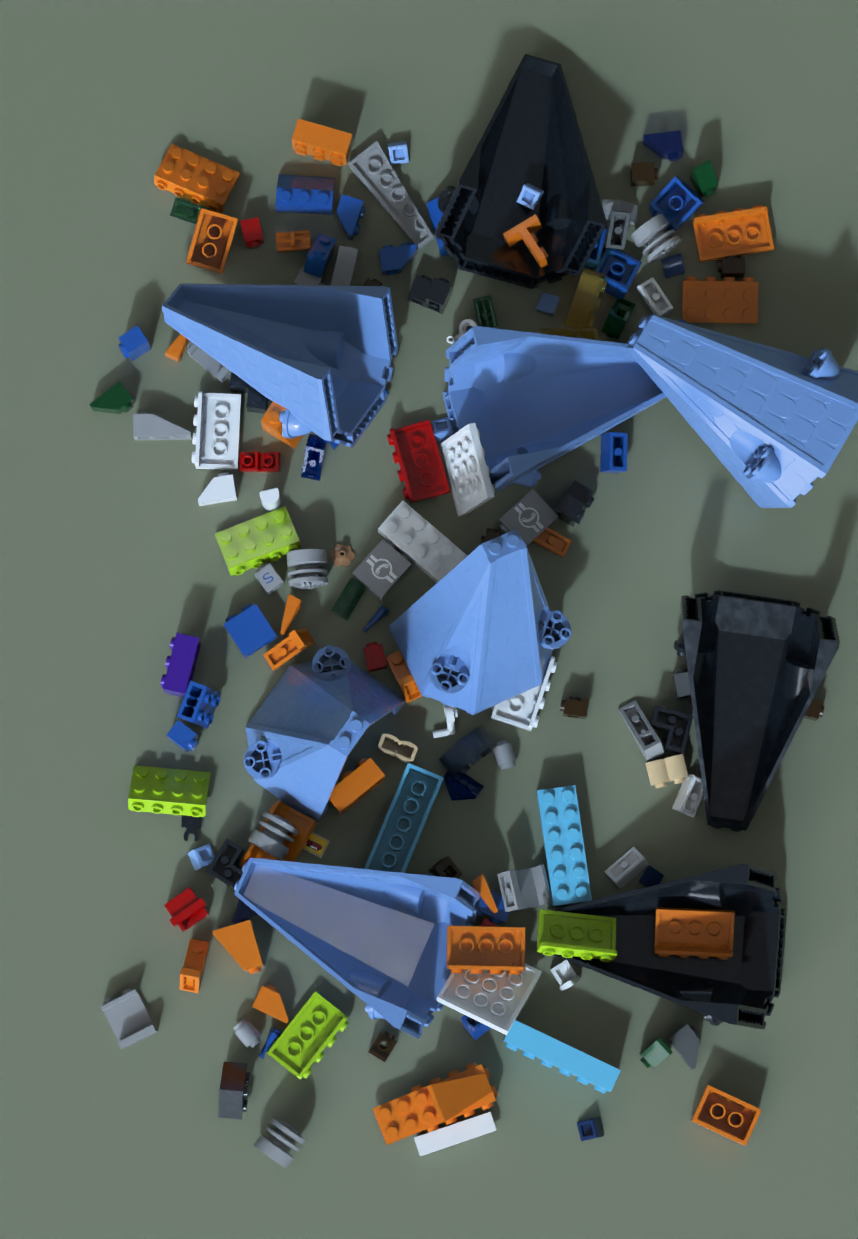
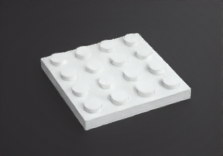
[439,423,495,517]
[437,963,542,1035]

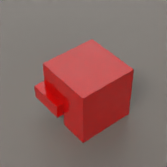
[164,887,209,932]

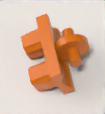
[275,230,311,252]

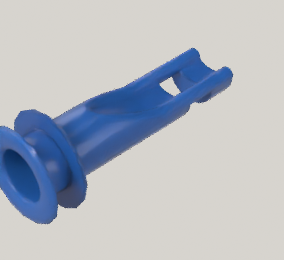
[362,604,390,633]
[258,1026,282,1059]

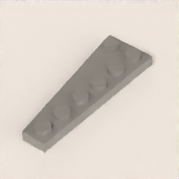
[348,141,434,250]

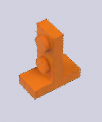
[503,214,548,268]
[263,628,316,671]
[385,650,422,703]
[179,938,209,993]

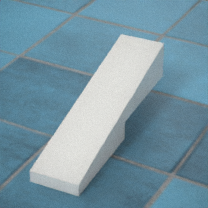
[414,1111,497,1156]

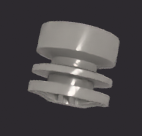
[631,213,681,263]
[286,549,328,589]
[248,812,299,861]
[254,1118,306,1169]

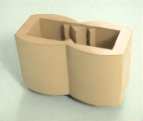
[377,734,418,764]
[645,754,689,789]

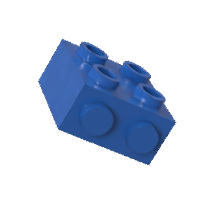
[223,604,277,659]
[177,680,221,729]

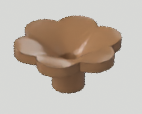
[330,544,355,567]

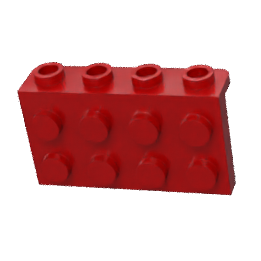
[387,419,451,504]

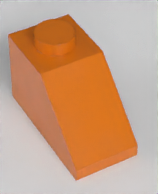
[252,984,289,1024]

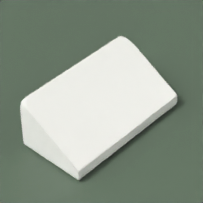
[672,774,704,818]
[604,846,648,889]

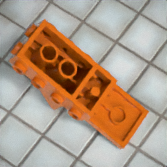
[372,1062,498,1145]

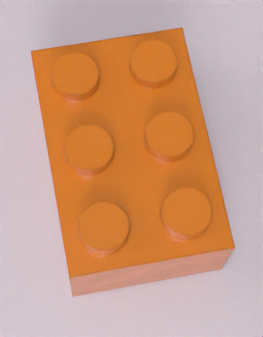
[292,118,353,166]
[185,208,238,274]
[329,757,386,815]
[690,1085,762,1146]

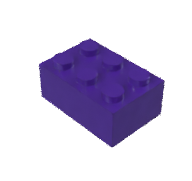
[160,633,202,698]

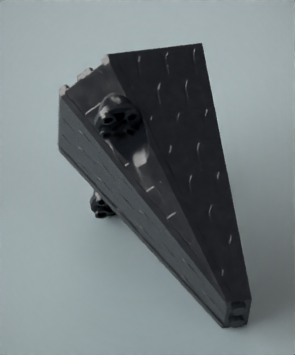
[435,54,607,289]
[674,590,840,832]
[552,864,786,1029]

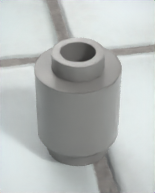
[492,740,516,770]
[233,1019,261,1048]

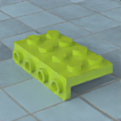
[214,506,302,576]
[128,765,211,817]
[537,909,617,962]
[267,991,349,1080]

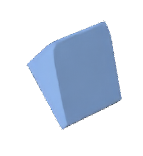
[388,141,409,165]
[517,183,544,210]
[188,844,215,870]

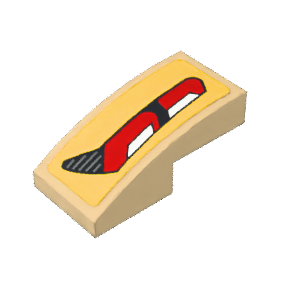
[303,832,330,859]

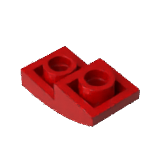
[239,451,280,472]

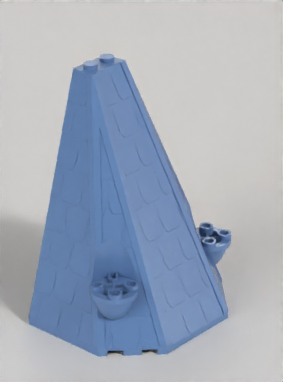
[162,284,398,448]
[626,314,858,508]
[443,326,666,493]
[388,529,572,715]
[243,645,406,825]
[234,858,480,1039]

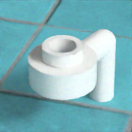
[447,319,478,345]
[432,704,458,738]

